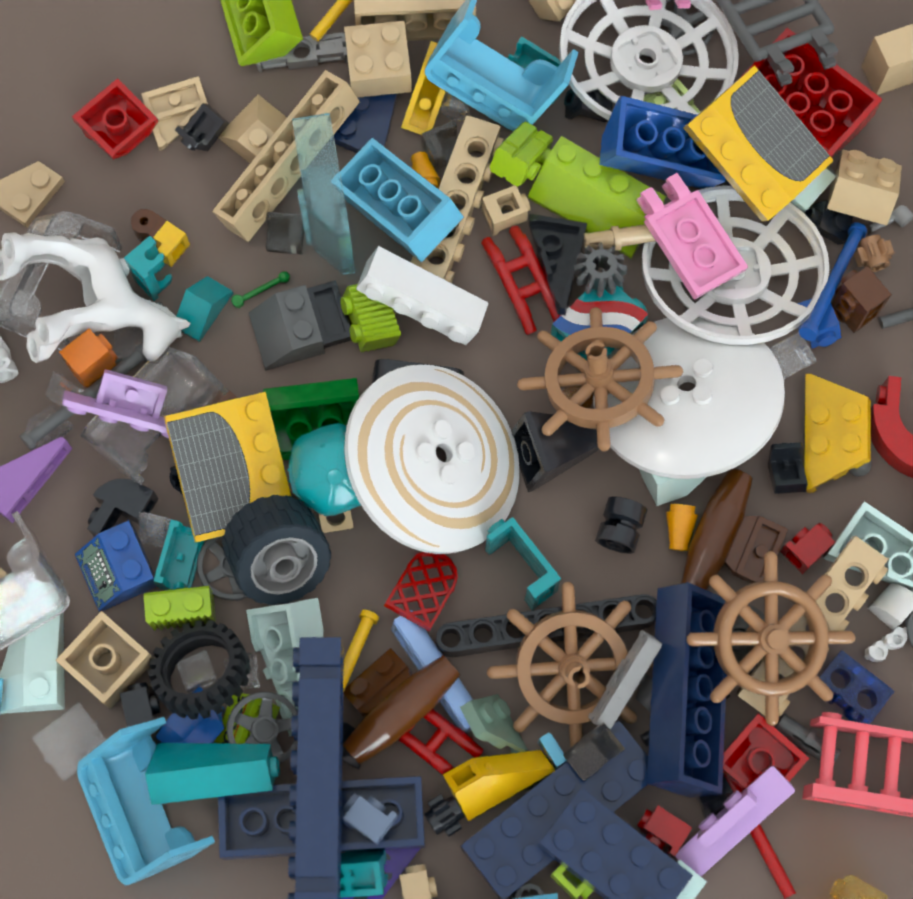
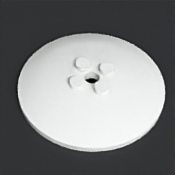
[593,317,785,479]

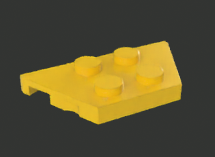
[804,374,871,493]

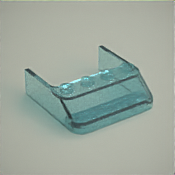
[292,113,355,275]

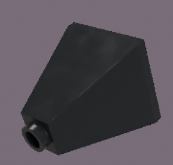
[511,411,599,492]

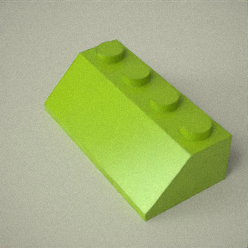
[220,0,303,66]
[528,136,666,258]

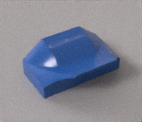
[155,686,225,743]

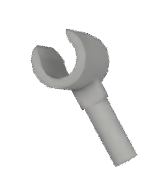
[869,205,913,232]

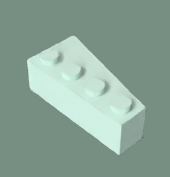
[823,501,913,592]

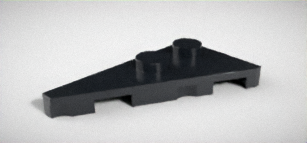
[529,214,587,316]

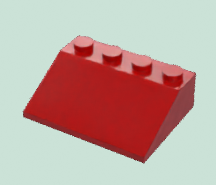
[740,28,883,158]

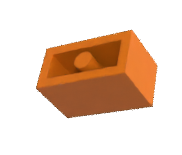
[59,329,118,389]

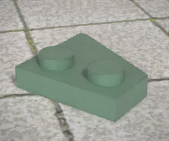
[460,694,528,753]

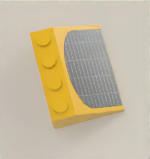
[683,66,834,222]
[164,392,291,542]

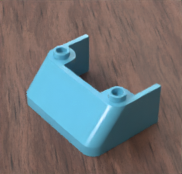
[425,0,578,131]
[77,717,215,885]

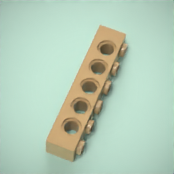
[212,70,360,242]
[411,115,504,284]
[737,536,889,717]

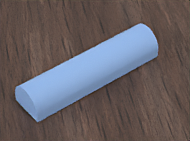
[391,610,473,734]

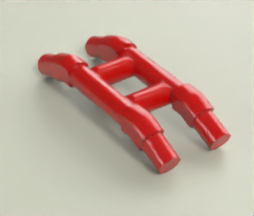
[481,225,561,335]
[398,709,484,775]

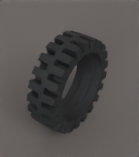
[148,620,251,719]

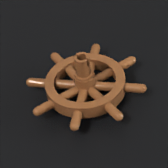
[517,307,683,451]
[686,551,855,726]
[487,582,654,751]

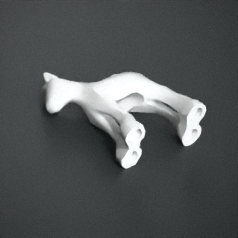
[0,232,191,363]

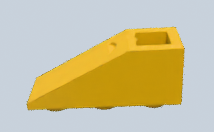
[443,750,555,821]

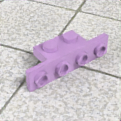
[62,369,169,438]
[675,766,795,876]

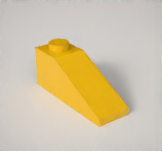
[401,41,445,137]

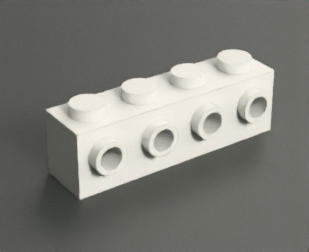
[356,246,488,345]

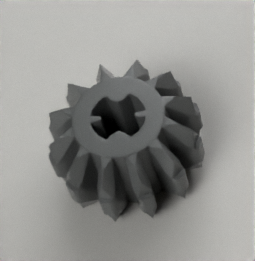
[573,242,627,298]

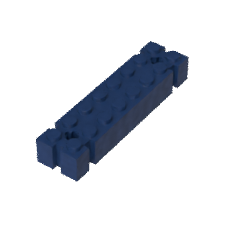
[288,637,344,899]

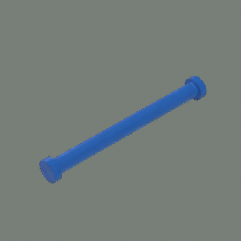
[799,222,868,341]

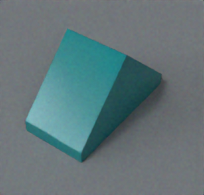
[176,276,233,342]

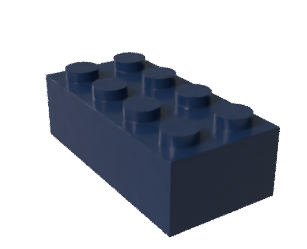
[538,788,693,899]

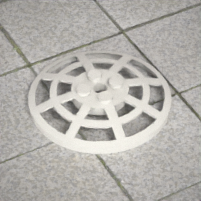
[559,0,739,120]
[642,186,829,345]

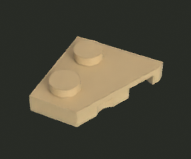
[141,76,208,150]
[0,161,65,228]

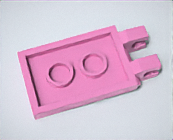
[637,173,748,300]

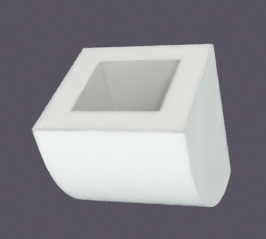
[868,583,913,630]

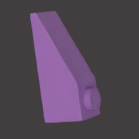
[0,437,72,523]

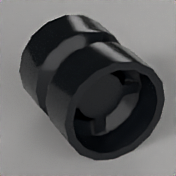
[595,496,648,554]

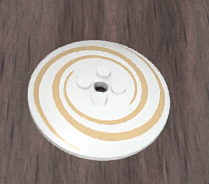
[344,365,519,554]

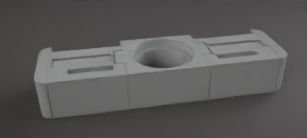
[256,33,348,72]
[588,630,662,732]

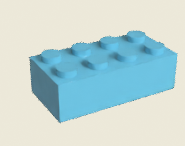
[331,138,464,262]

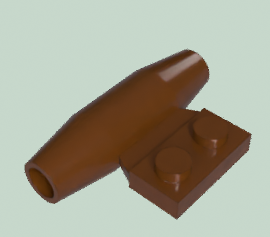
[681,469,788,590]
[343,648,460,765]

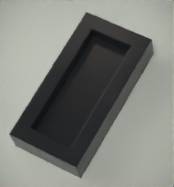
[307,280,352,348]

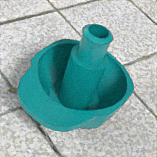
[287,423,361,516]

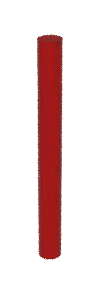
[724,774,796,899]

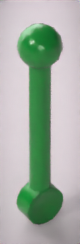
[231,271,290,308]

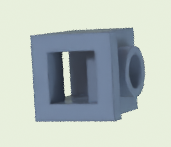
[343,793,398,846]

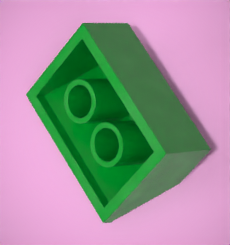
[263,378,359,460]

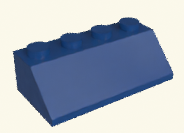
[599,96,726,189]

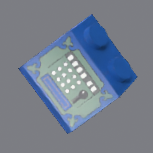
[75,520,157,612]

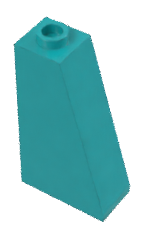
[145,743,280,805]

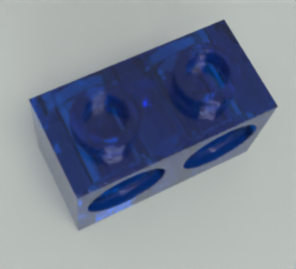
[818,650,895,724]

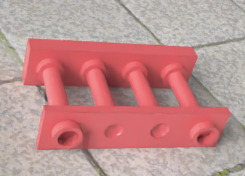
[803,712,913,817]

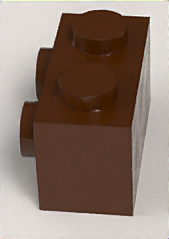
[831,266,892,333]

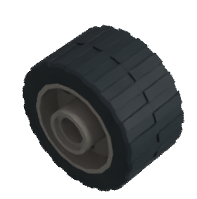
[222,495,331,605]

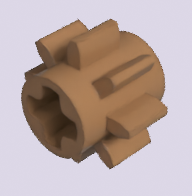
[854,235,895,272]

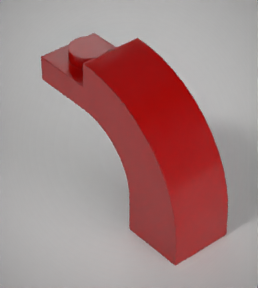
[871,376,913,478]

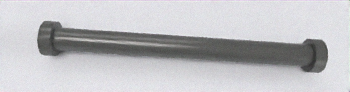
[19,344,149,451]

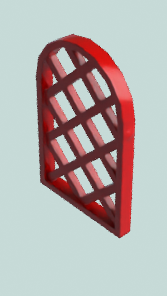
[384,552,458,632]

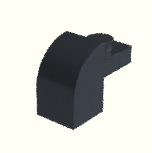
[87,479,158,537]

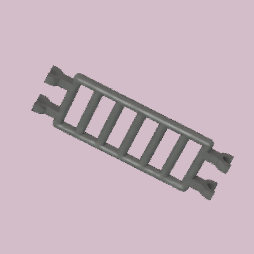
[716,0,839,87]

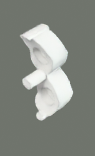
[864,627,908,662]

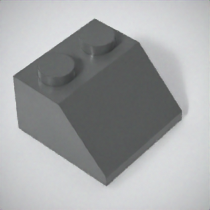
[249,285,325,371]

